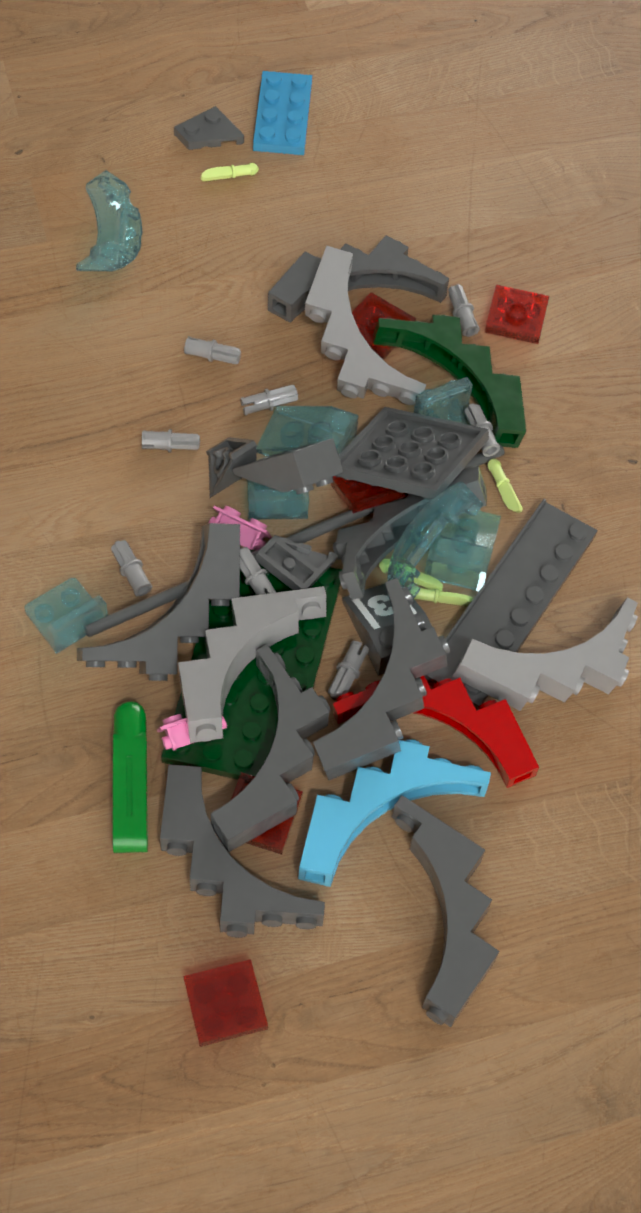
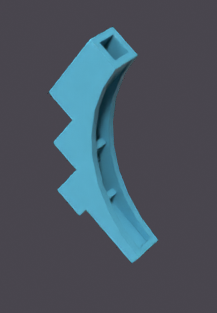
[298,740,491,887]

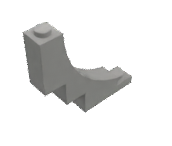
[178,586,326,743]

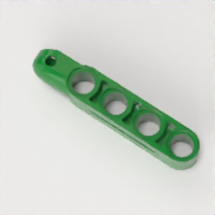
[113,701,148,854]

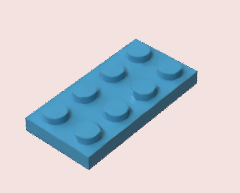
[253,71,313,155]

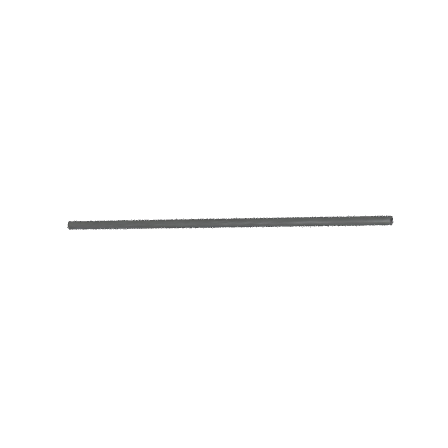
[84,444,505,637]

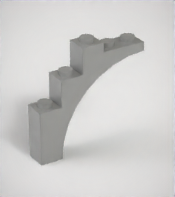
[305,245,426,406]
[452,597,638,711]

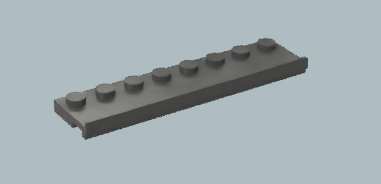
[424,499,598,711]

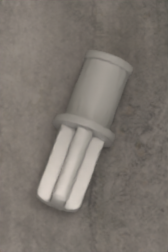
[448,284,480,337]
[184,336,241,364]
[240,385,298,416]
[464,403,500,457]
[142,429,200,453]
[111,540,153,596]
[240,547,277,595]
[328,641,369,699]

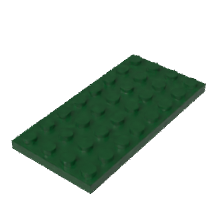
[161,547,342,783]

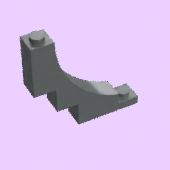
[392,796,500,1027]

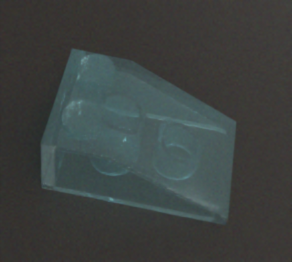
[257,406,359,479]
[424,509,501,591]

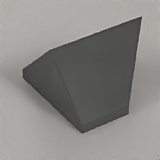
[206,437,257,498]

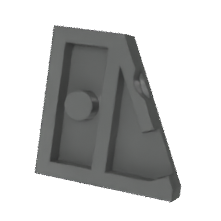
[174,106,244,150]
[255,535,338,590]

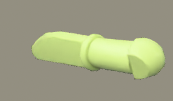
[201,163,259,182]
[488,458,523,513]
[379,559,443,591]
[408,586,474,607]

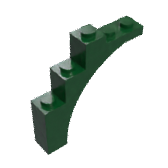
[372,315,526,448]

